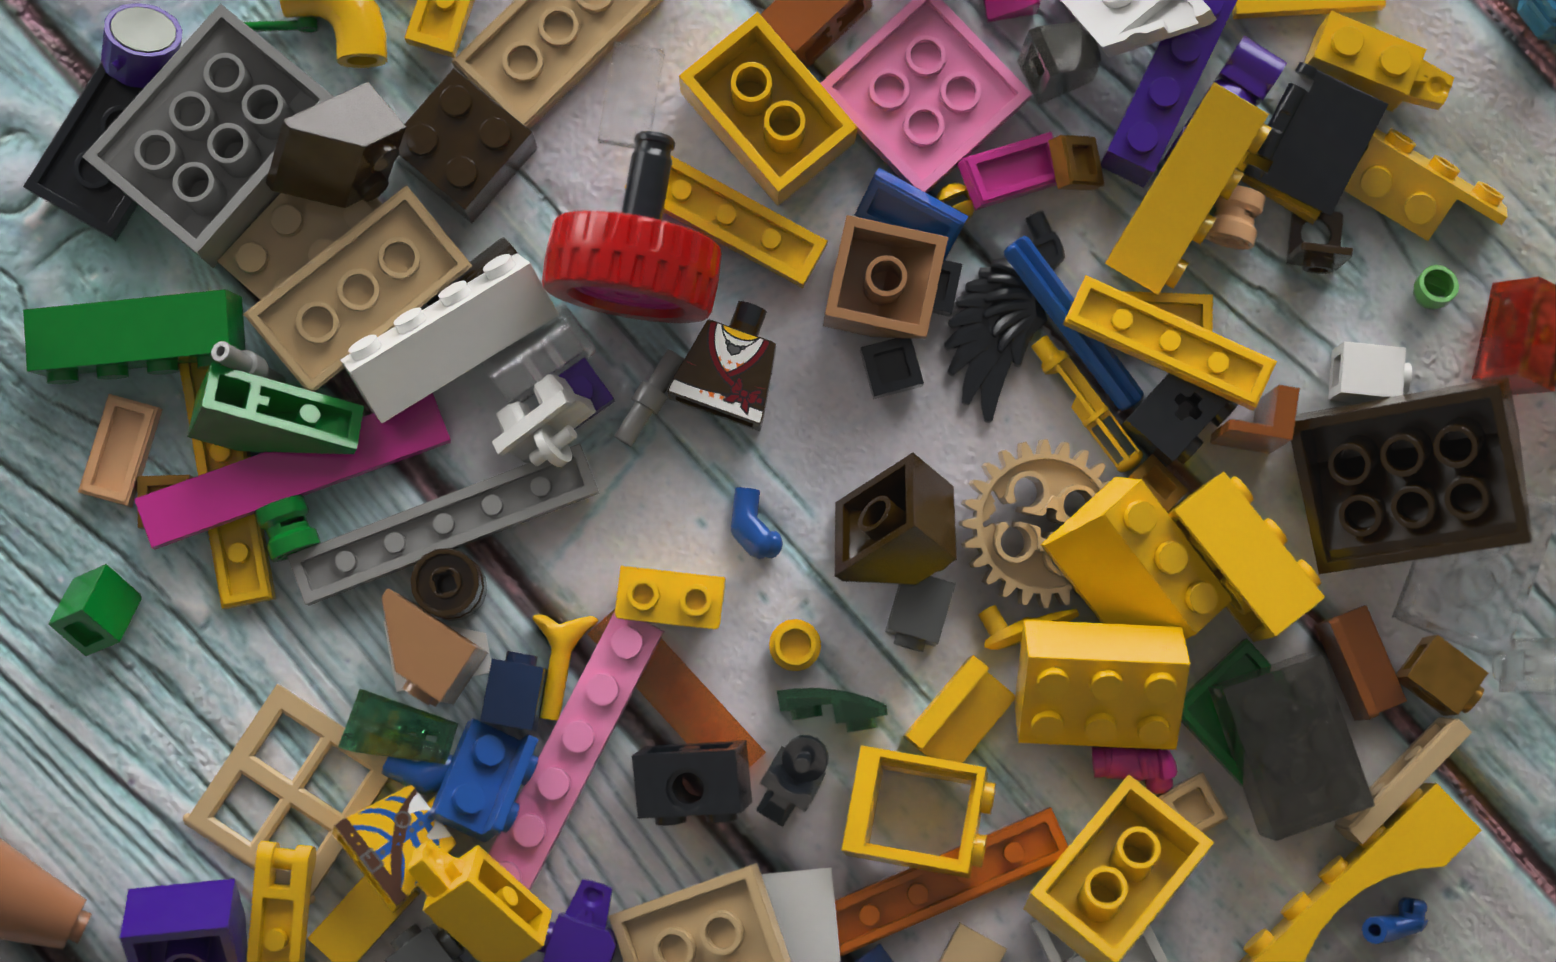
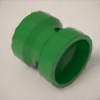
[254,495,321,562]

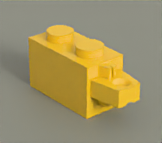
[1304,11,1454,112]
[407,840,552,962]

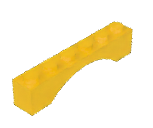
[1239,783,1481,962]

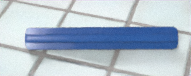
[1004,236,1144,411]

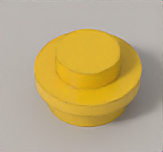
[769,619,821,671]

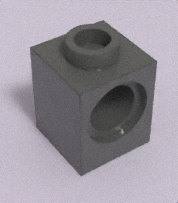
[885,576,956,652]

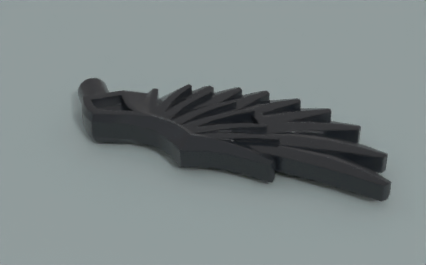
[944,211,1065,423]

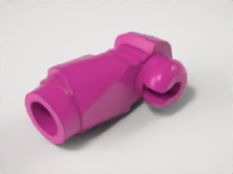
[1092,746,1178,794]

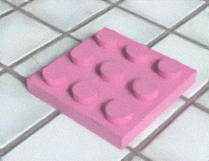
[820,0,1033,193]

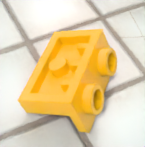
[615,566,726,630]

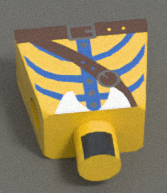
[332,785,457,913]

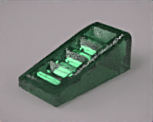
[338,689,459,764]

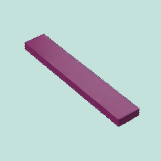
[134,393,451,550]

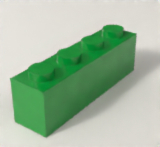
[23,289,246,384]

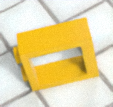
[841,745,996,878]

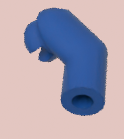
[731,487,783,559]
[382,751,453,795]
[1362,897,1429,944]

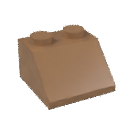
[823,215,948,339]
[381,588,488,707]

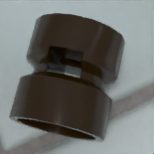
[410,548,487,621]

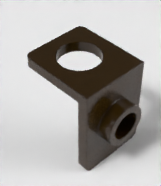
[1286,211,1353,274]

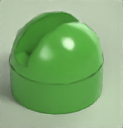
[1413,265,1459,310]

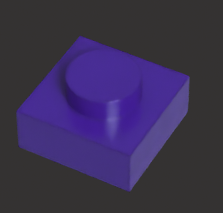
[558,357,615,430]

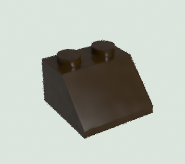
[266,82,406,208]
[835,453,957,584]

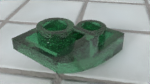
[776,688,888,733]

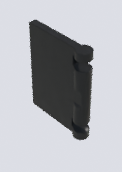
[1243,62,1389,216]

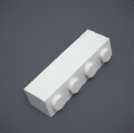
[340,253,559,423]

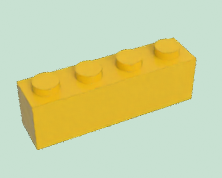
[1105,82,1272,295]

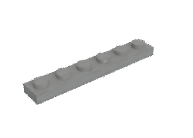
[287,443,600,606]

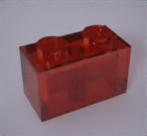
[1472,276,1556,395]

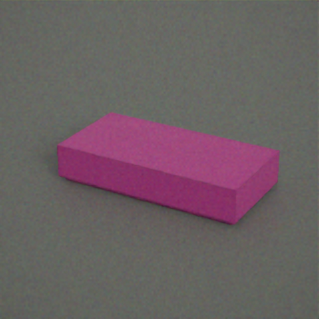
[957,132,1057,211]

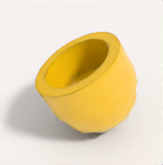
[936,183,975,222]

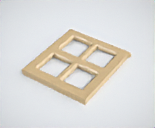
[183,684,390,904]

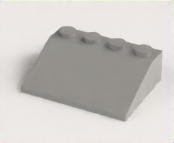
[82,3,334,268]

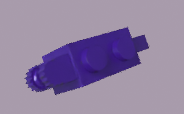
[537,878,618,962]

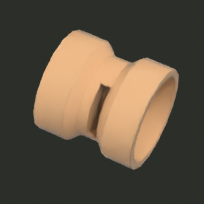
[1205,185,1266,250]

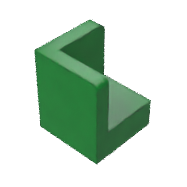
[48,564,142,656]

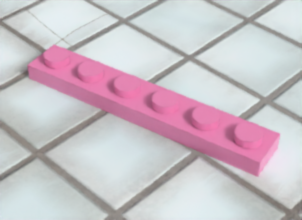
[489,611,665,891]

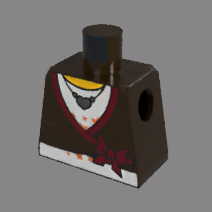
[667,301,776,432]

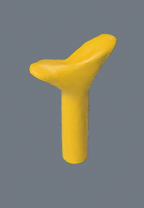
[532,614,599,721]

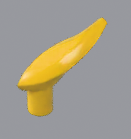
[978,605,1079,650]

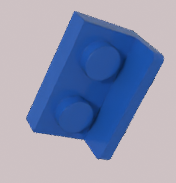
[428,718,538,843]

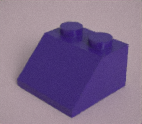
[119,879,248,962]

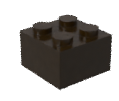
[396,68,538,223]

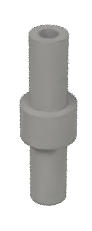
[211,341,286,384]
[614,349,684,447]

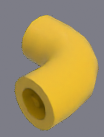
[280,0,387,68]

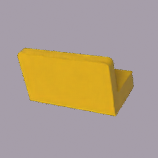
[903,655,1015,763]

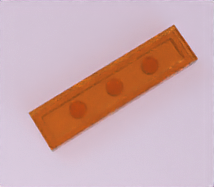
[587,609,766,768]

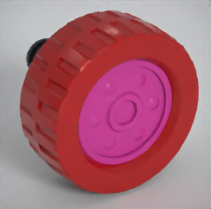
[542,131,722,323]

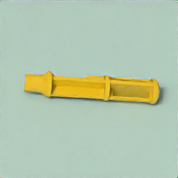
[1031,335,1143,472]

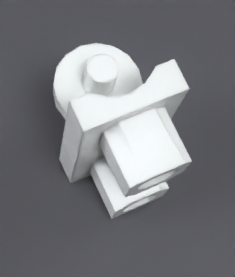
[492,374,596,467]

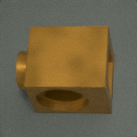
[1396,634,1488,716]

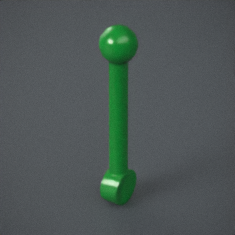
[244,17,318,33]

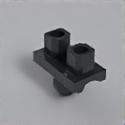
[756,735,829,827]

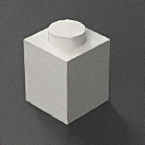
[1328,341,1412,403]

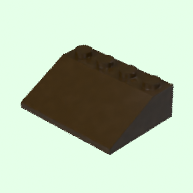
[1291,376,1533,574]

